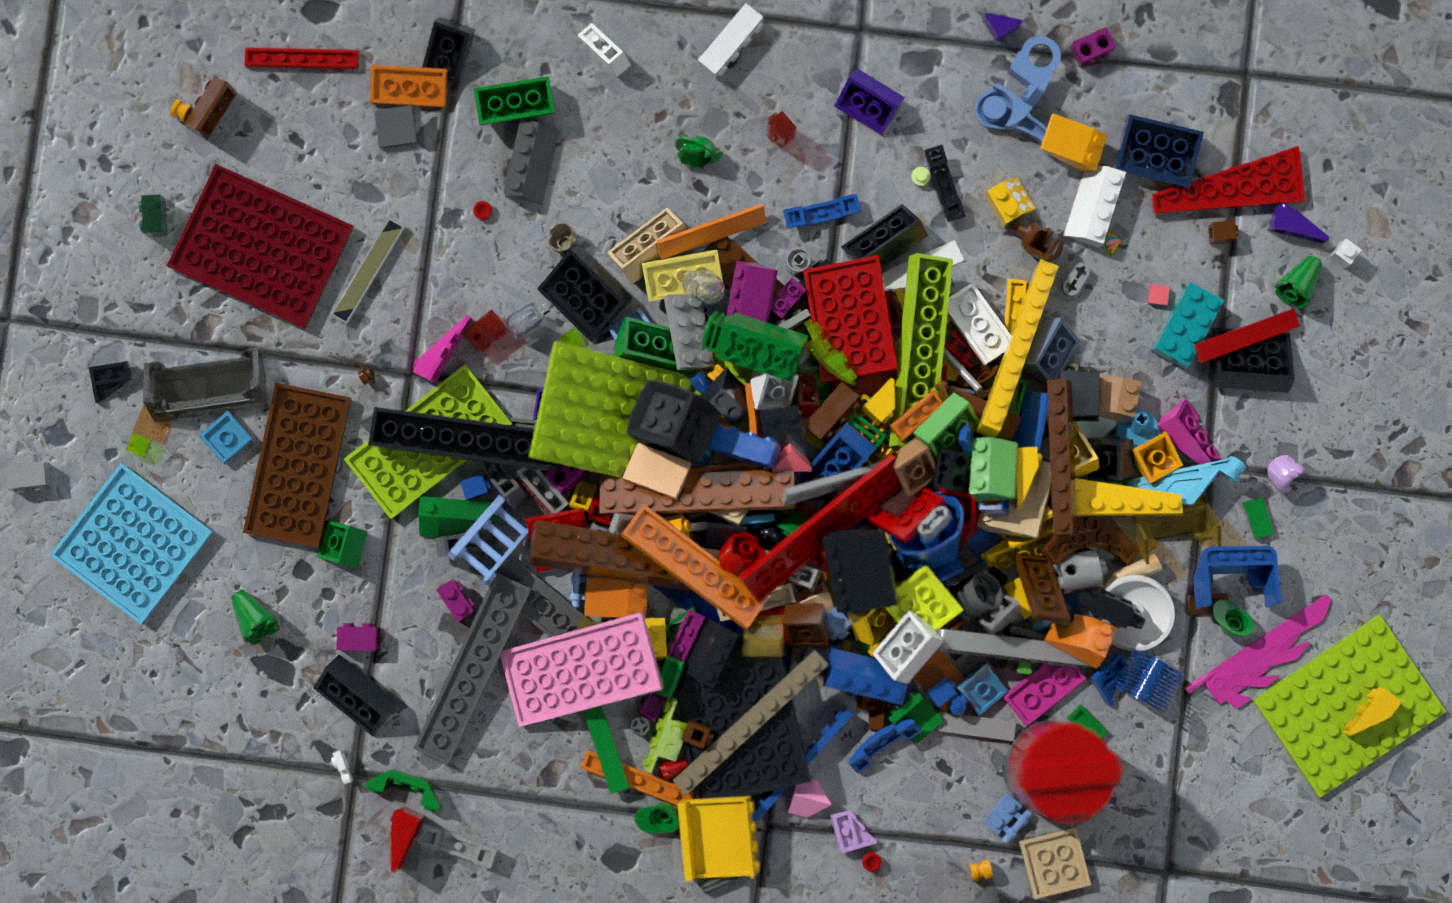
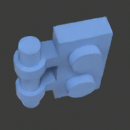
[982,793,1033,844]

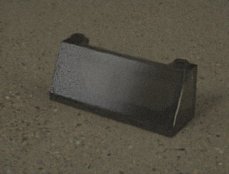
[143,348,268,423]

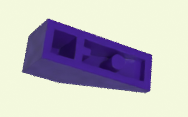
[1268,204,1330,244]

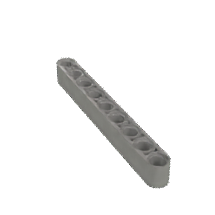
[936,629,1101,669]

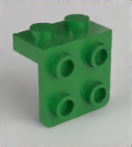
[889,691,943,744]

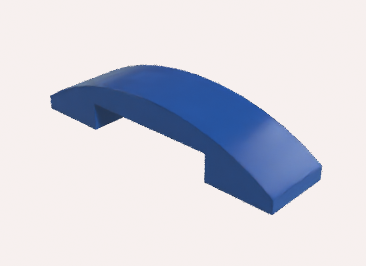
[783,193,861,229]
[848,719,922,774]

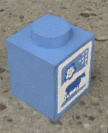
[827,607,852,642]

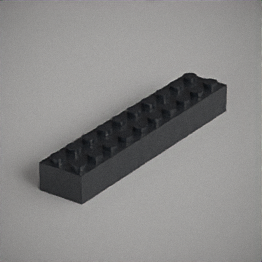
[368,407,563,473]

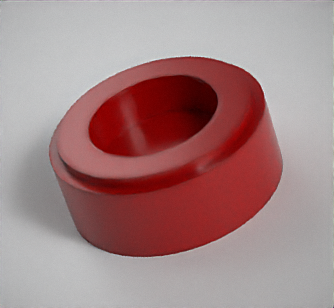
[473,201,493,221]

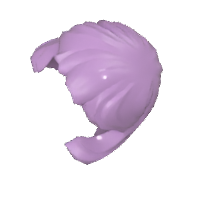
[1267,455,1305,494]

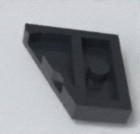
[89,361,132,404]

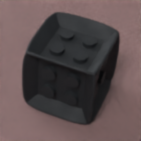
[627,380,719,463]

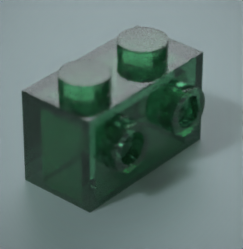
[138,194,167,238]

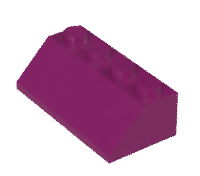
[727,261,778,323]

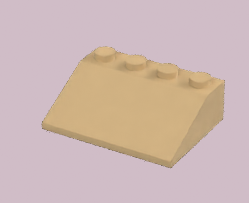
[977,461,1051,539]

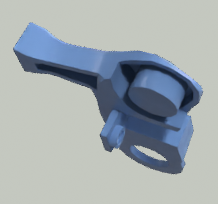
[975,36,1061,157]

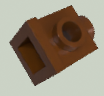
[682,720,714,748]

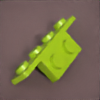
[643,697,687,774]

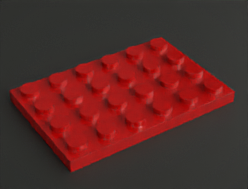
[803,255,898,383]

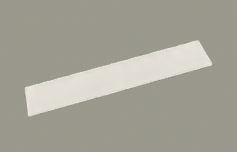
[882,240,964,296]

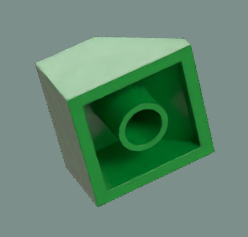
[317,520,368,568]

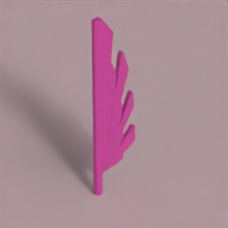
[1184,594,1331,708]

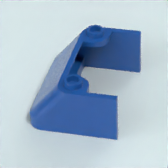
[1193,546,1282,609]

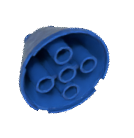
[888,491,964,568]

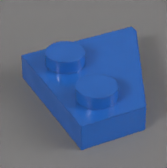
[1090,653,1129,707]

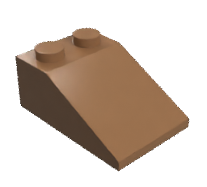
[1099,375,1142,424]

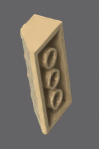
[607,207,687,284]

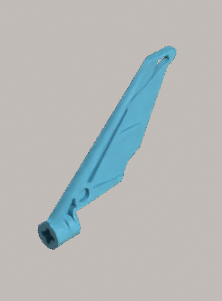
[1127,456,1247,506]

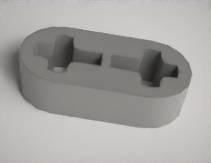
[1062,263,1090,297]
[918,506,951,540]

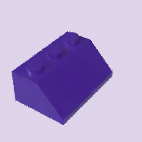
[834,68,905,135]

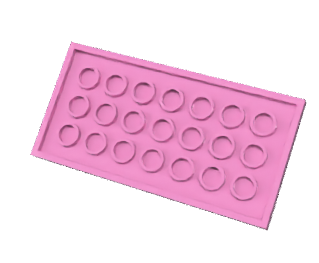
[500,612,663,727]

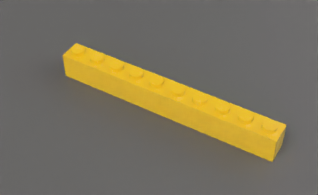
[976,259,1059,438]

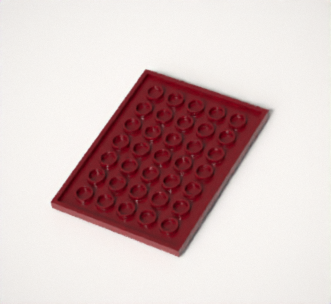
[166,164,354,329]

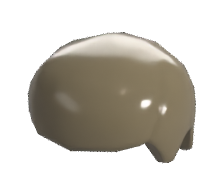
[548,222,577,254]

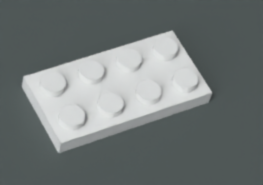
[948,282,1011,366]

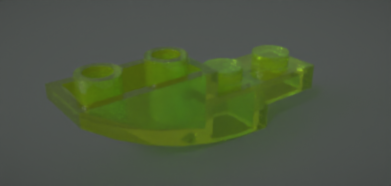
[804,319,857,386]

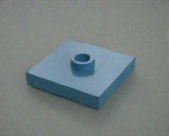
[199,411,254,465]
[740,513,775,529]
[956,661,1009,716]

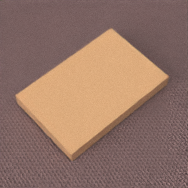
[623,443,692,500]

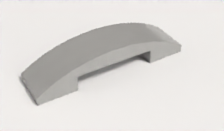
[417,824,497,869]

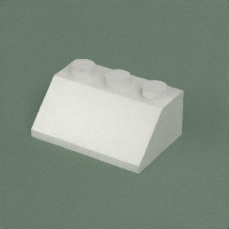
[873,611,944,684]

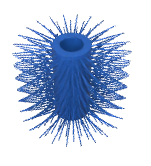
[1113,648,1185,713]

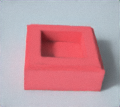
[1147,284,1170,306]

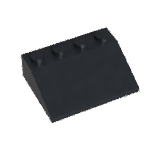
[537,245,633,342]
[1211,328,1295,393]
[822,530,899,613]

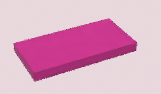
[1003,664,1087,727]

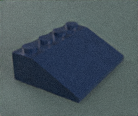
[1115,114,1204,188]

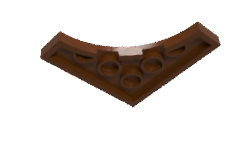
[1041,516,1140,565]

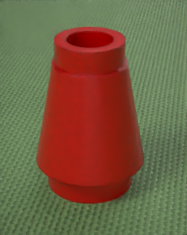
[658,758,688,780]

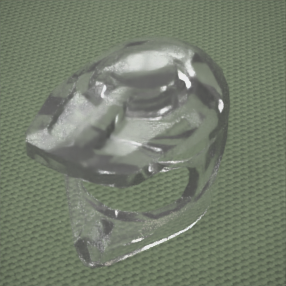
[682,270,725,304]

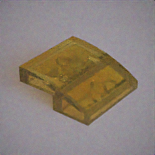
[743,615,784,657]

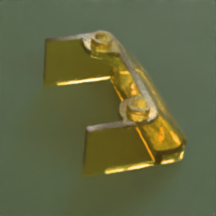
[1131,495,1221,565]

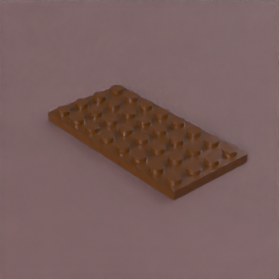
[243,383,352,548]

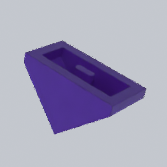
[983,12,1023,43]

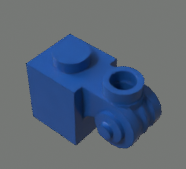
[925,677,969,715]

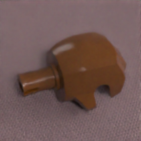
[1010,221,1064,262]

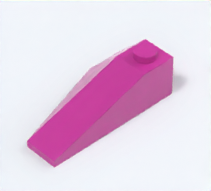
[412,315,473,385]
[1157,398,1221,477]

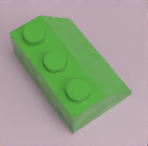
[914,393,980,461]
[970,437,1018,502]

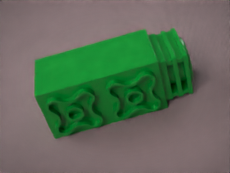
[702,311,808,382]

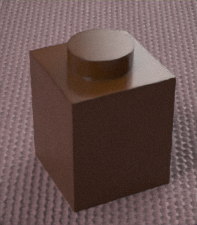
[1208,220,1239,245]

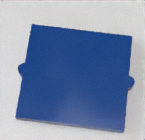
[965,529,1002,562]

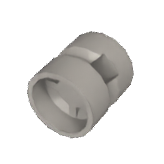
[785,247,811,276]

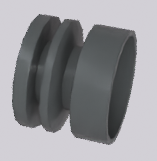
[951,571,1003,621]

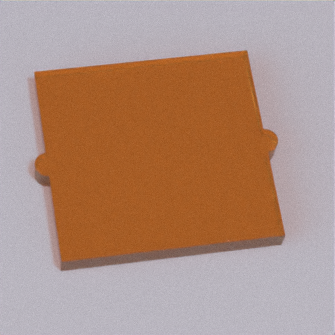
[133,400,176,443]

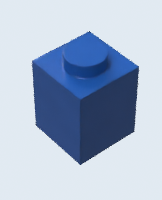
[460,474,491,500]

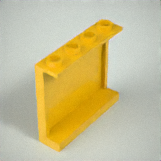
[678,796,760,881]

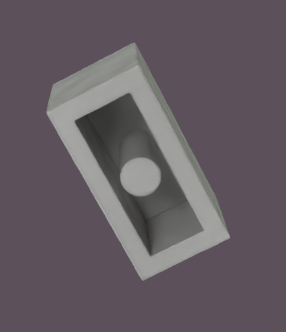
[5,462,51,493]

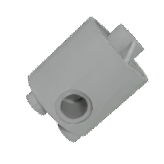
[1052,549,1107,594]

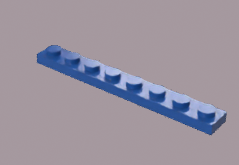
[752,709,853,822]

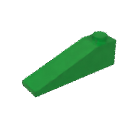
[419,496,499,537]

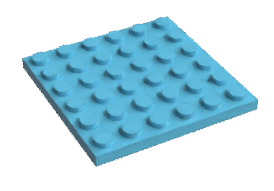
[49,463,213,625]

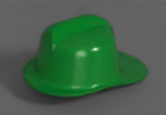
[1212,600,1255,638]
[635,802,679,833]

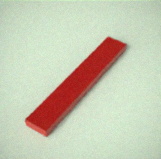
[244,47,359,70]
[1194,308,1300,363]

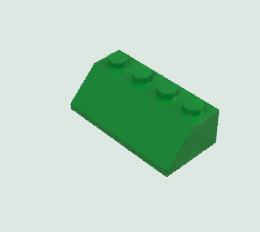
[474,76,555,126]
[614,317,693,374]

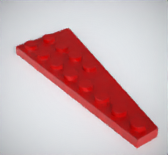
[1151,146,1305,214]

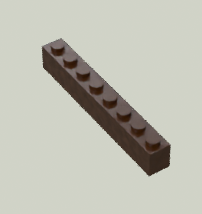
[1047,378,1078,537]

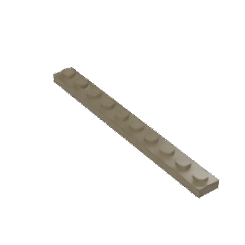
[673,650,829,795]

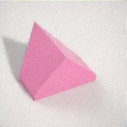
[788,778,831,818]

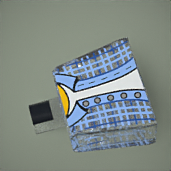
[506,302,550,341]

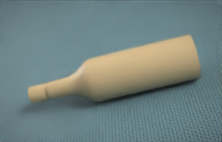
[1091,554,1162,594]

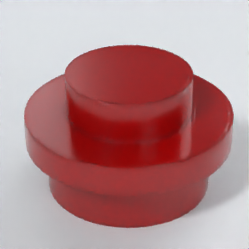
[862,852,882,872]

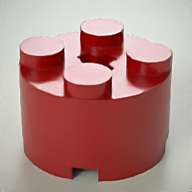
[719,532,765,576]

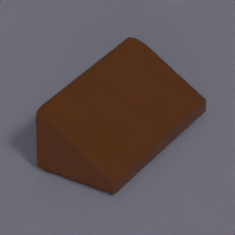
[1187,593,1228,615]

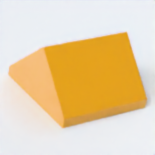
[1132,431,1183,484]

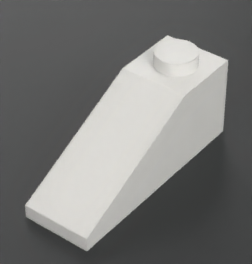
[578,23,631,77]

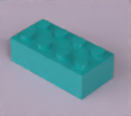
[1151,282,1224,369]

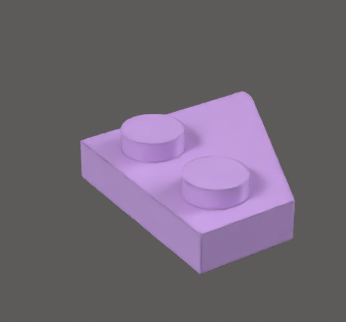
[830,810,877,853]

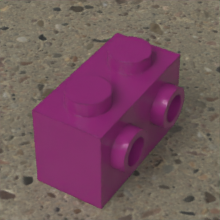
[436,579,476,622]

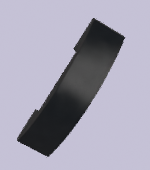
[924,144,966,222]

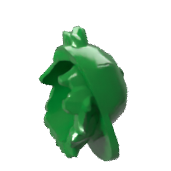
[675,136,724,169]

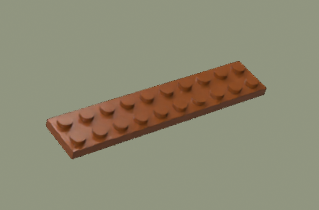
[600,470,795,516]

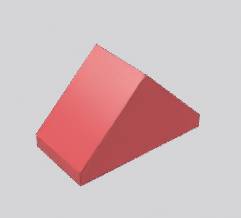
[772,443,812,472]

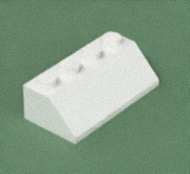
[1064,166,1126,248]

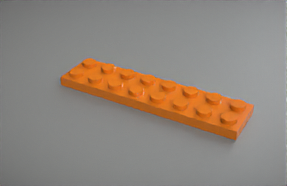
[620,504,768,630]

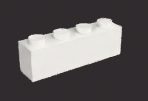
[698,3,764,79]

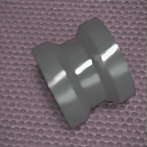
[630,716,650,736]

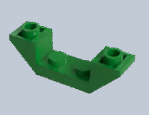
[364,769,442,813]

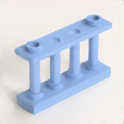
[447,495,529,586]

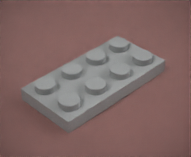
[664,294,714,370]

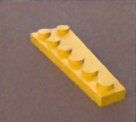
[1075,478,1183,516]

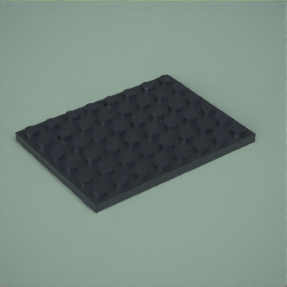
[673,628,811,799]

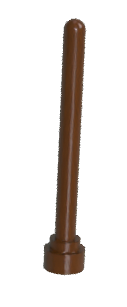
[688,460,760,475]

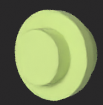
[911,167,930,186]

